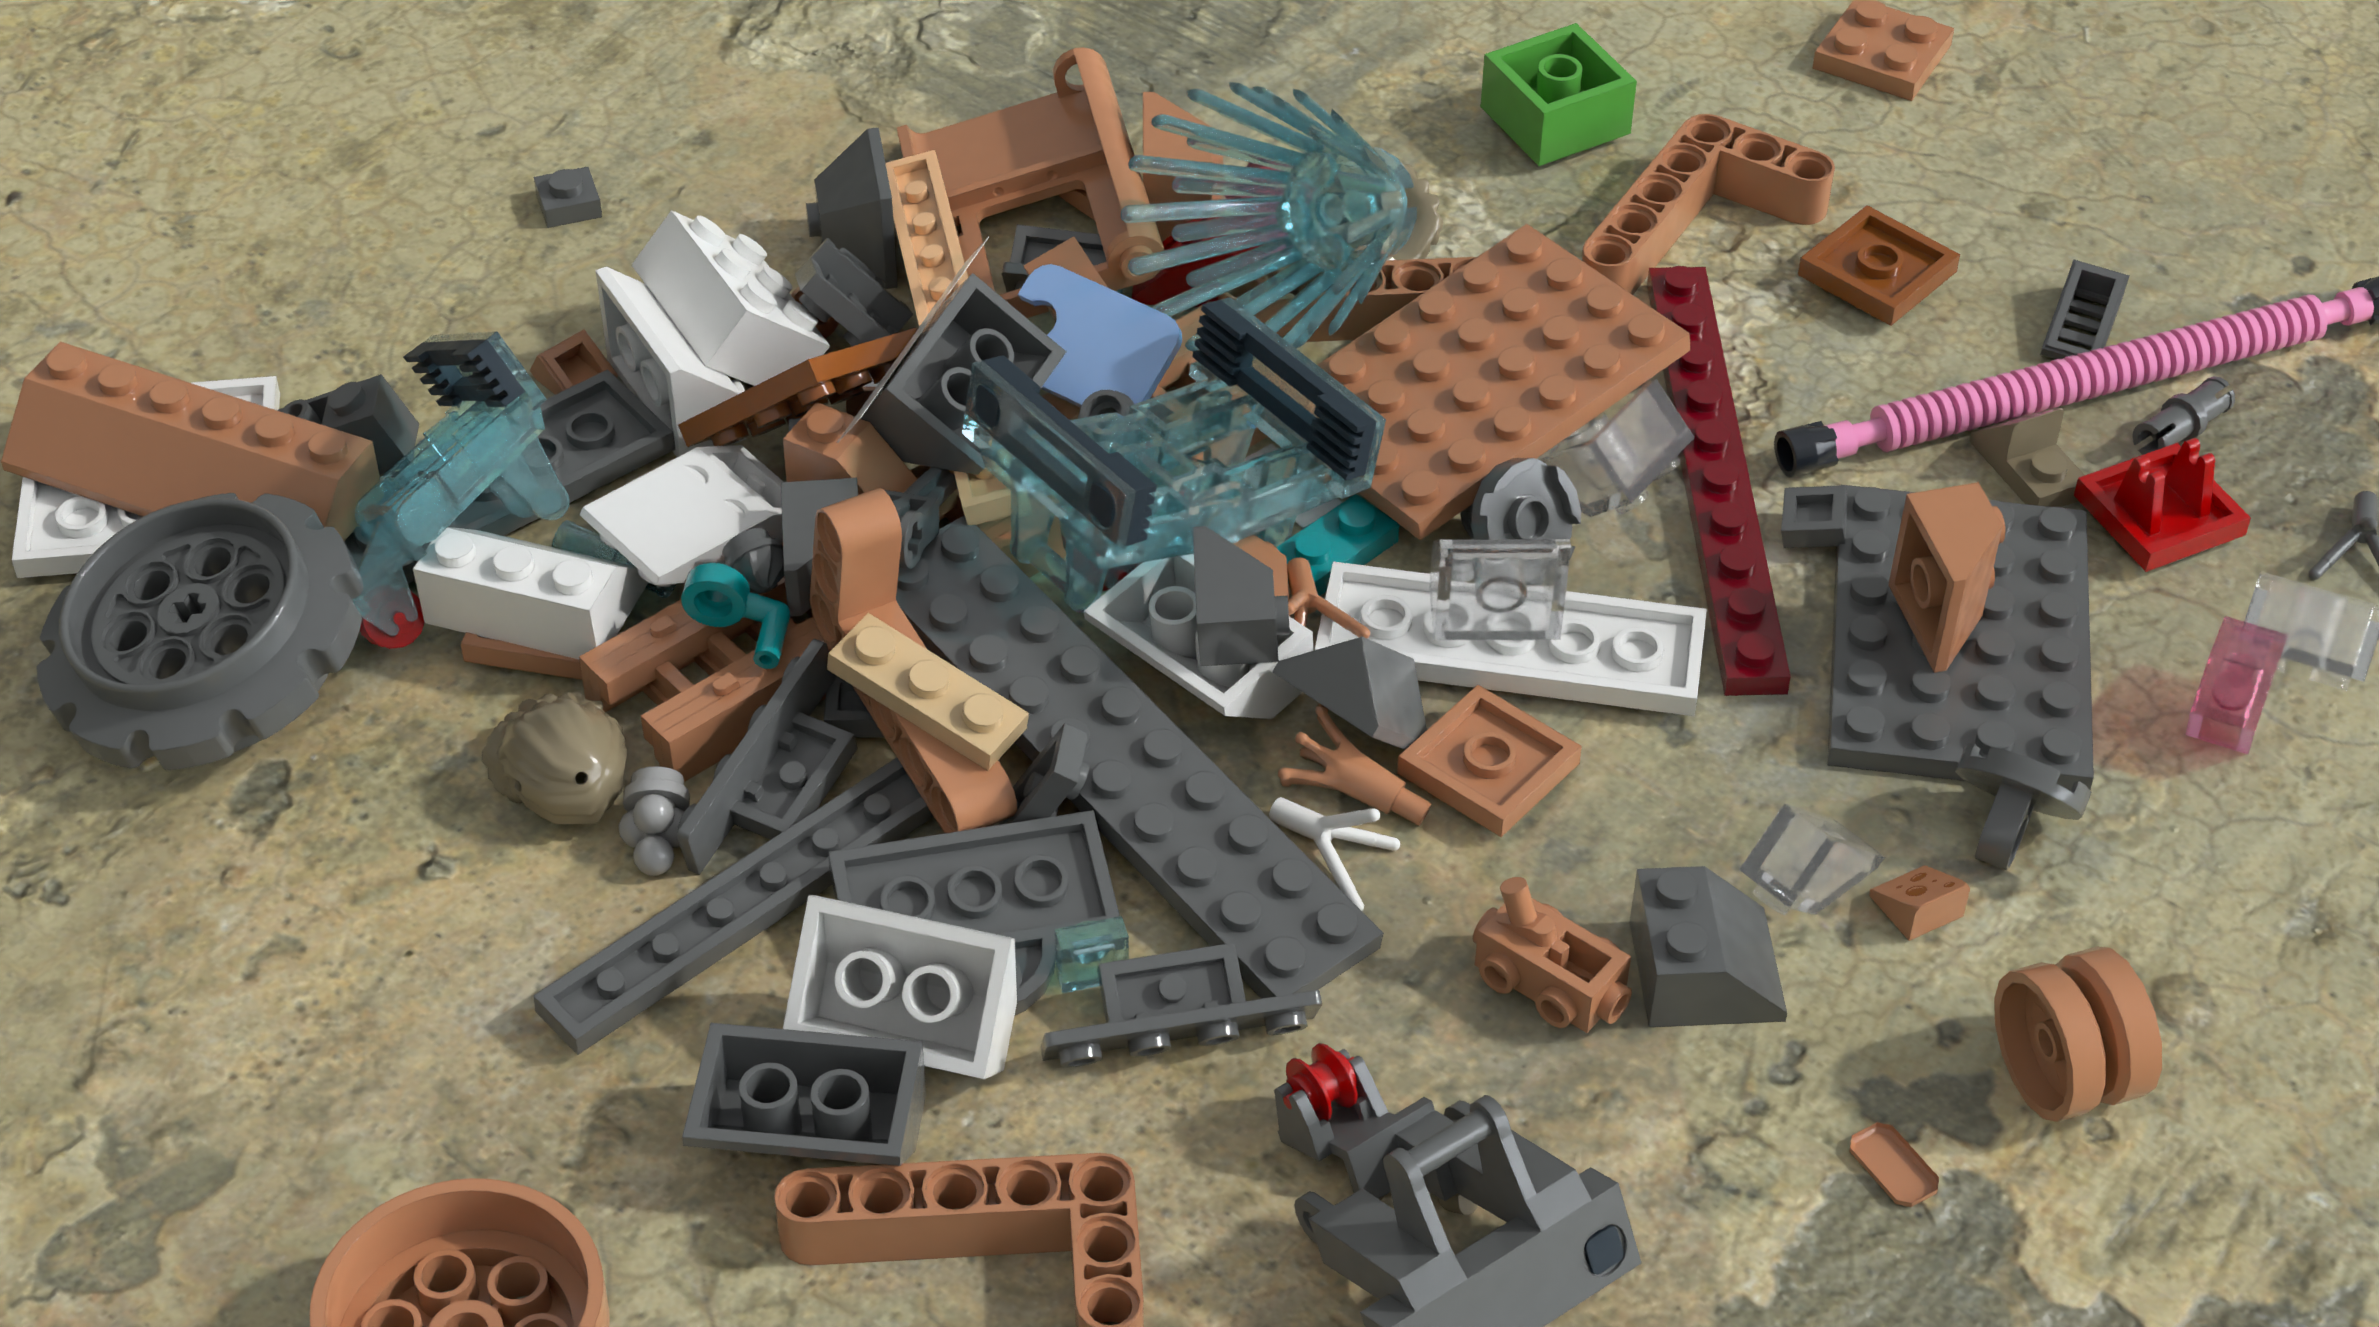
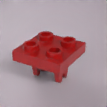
[2074,438,2251,572]

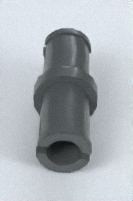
[2132,376,2235,455]

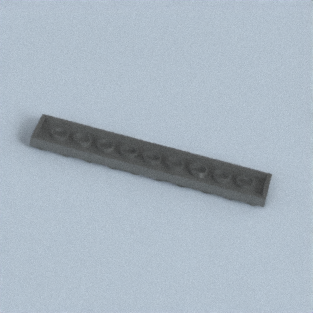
[896,515,1384,999]

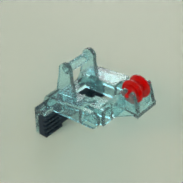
[352,331,570,649]

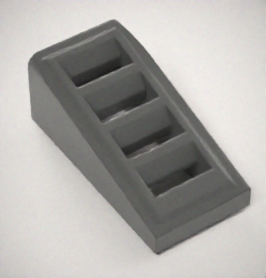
[2040,259,2130,359]

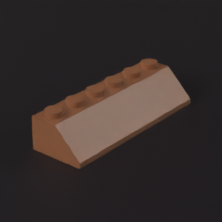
[1,341,383,541]

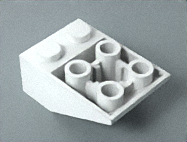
[580,445,783,587]

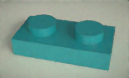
[1276,494,1400,596]

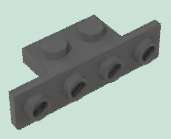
[677,639,858,875]
[1040,943,1322,1067]

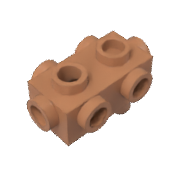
[1473,877,1632,1033]

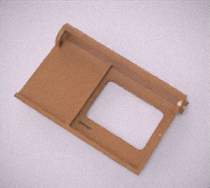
[896,47,1165,318]

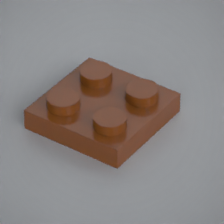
[1798,205,1961,326]

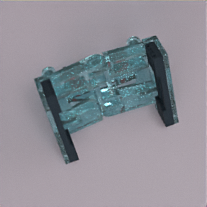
[962,297,1386,613]

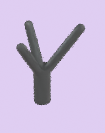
[2308,491,2379,580]

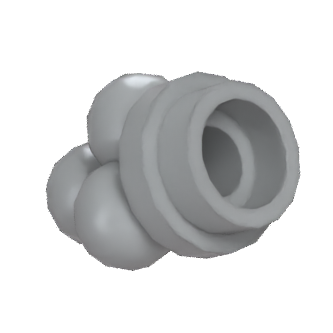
[619,766,690,876]

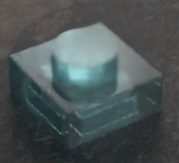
[1055,916,1129,994]

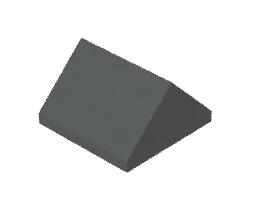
[1272,637,1427,749]

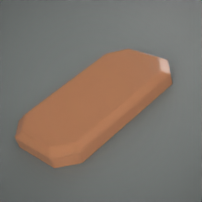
[1849,1122,1939,1207]

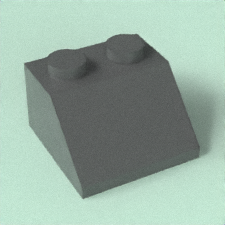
[1629,866,1787,1027]

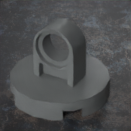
[1460,458,1582,581]
[1955,743,2092,870]

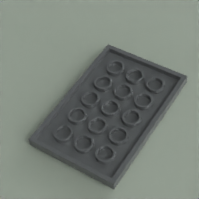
[1827,484,2094,791]

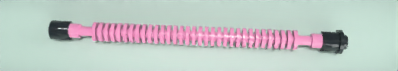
[1774,276,2379,478]

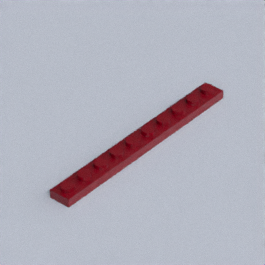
[1647,266,1791,696]

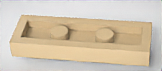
[827,613,1029,771]

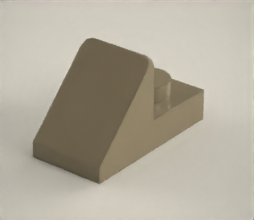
[1969,408,2084,507]

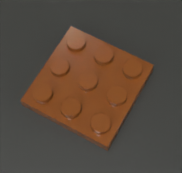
[678,328,917,447]

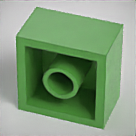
[1480,23,1637,166]

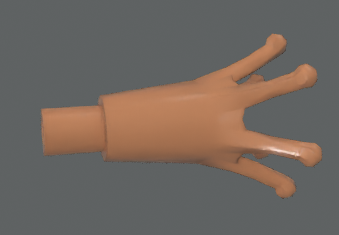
[1278,704,1432,826]

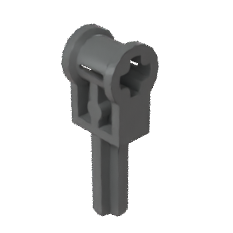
[885,467,958,569]

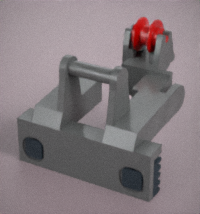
[1274,1043,1642,1327]

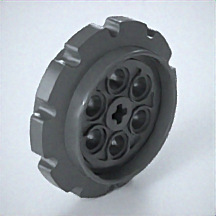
[36,493,363,770]

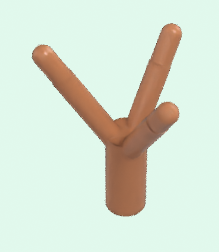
[1287,558,1370,638]

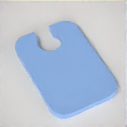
[1017,264,1182,423]

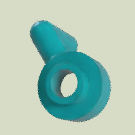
[681,563,791,669]

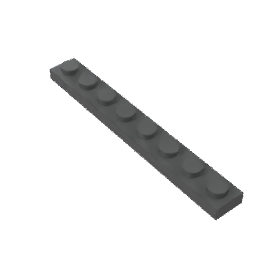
[533,758,999,1055]

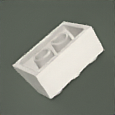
[595,267,746,457]
[413,526,649,660]
[1084,539,1313,719]
[783,895,1017,1079]

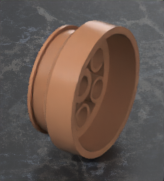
[309,1178,610,1327]

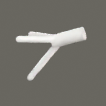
[1269,797,1400,911]

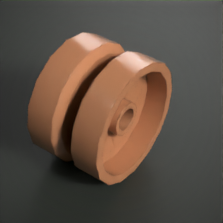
[1994,946,2162,1122]

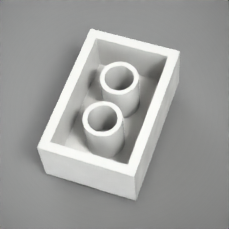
[632,210,830,386]

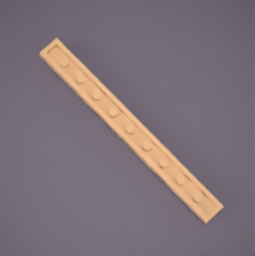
[886,150,1029,525]

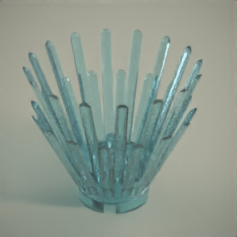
[1120,82,1417,351]

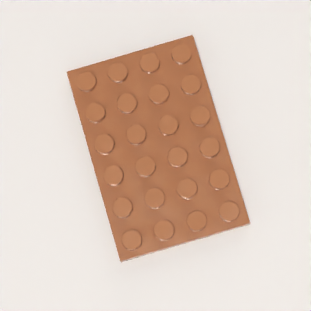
[1261,224,1690,540]

